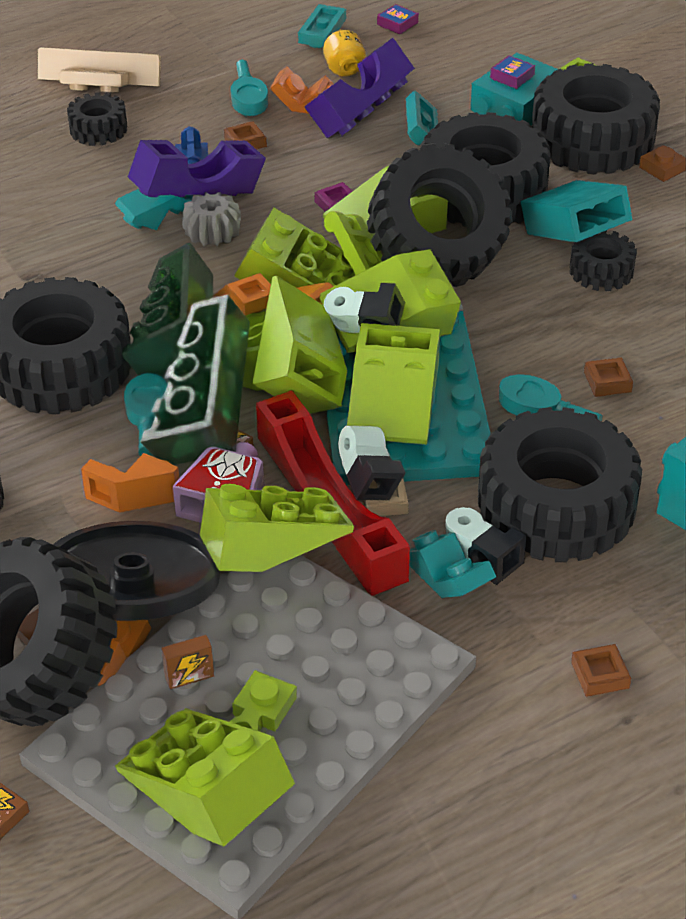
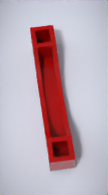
[256,390,410,596]

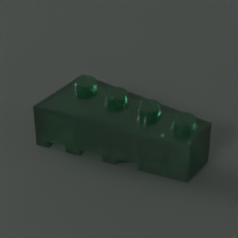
[122,242,213,378]
[140,294,250,465]

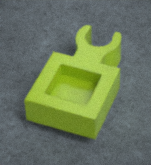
[230,670,297,732]

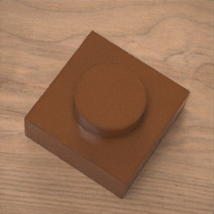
[639,145,686,182]

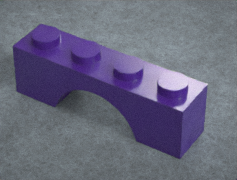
[304,37,415,138]
[128,140,266,198]

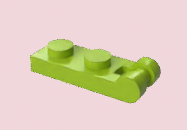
[324,211,383,275]

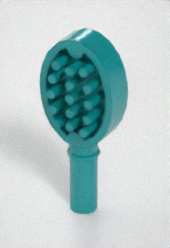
[231,59,268,116]
[124,373,171,456]
[499,374,603,421]

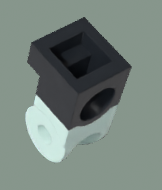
[324,283,406,333]
[338,426,406,500]
[445,507,526,585]

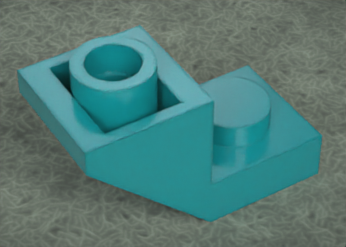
[115,188,193,230]
[409,530,496,598]

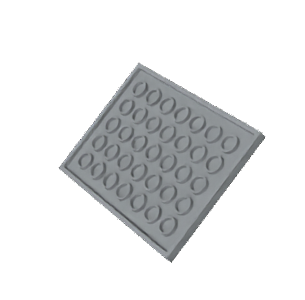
[19,555,476,919]

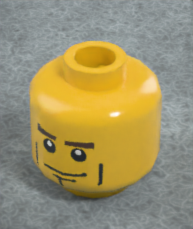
[323,30,366,76]

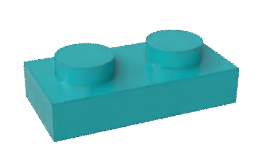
[298,4,346,48]
[406,90,438,146]

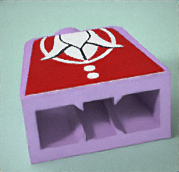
[173,442,264,523]

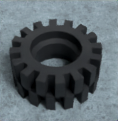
[67,92,128,146]
[569,230,637,291]

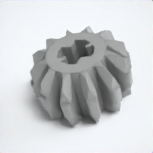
[182,192,241,247]

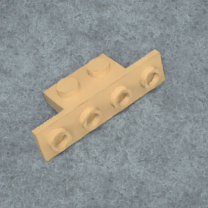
[38,47,161,92]

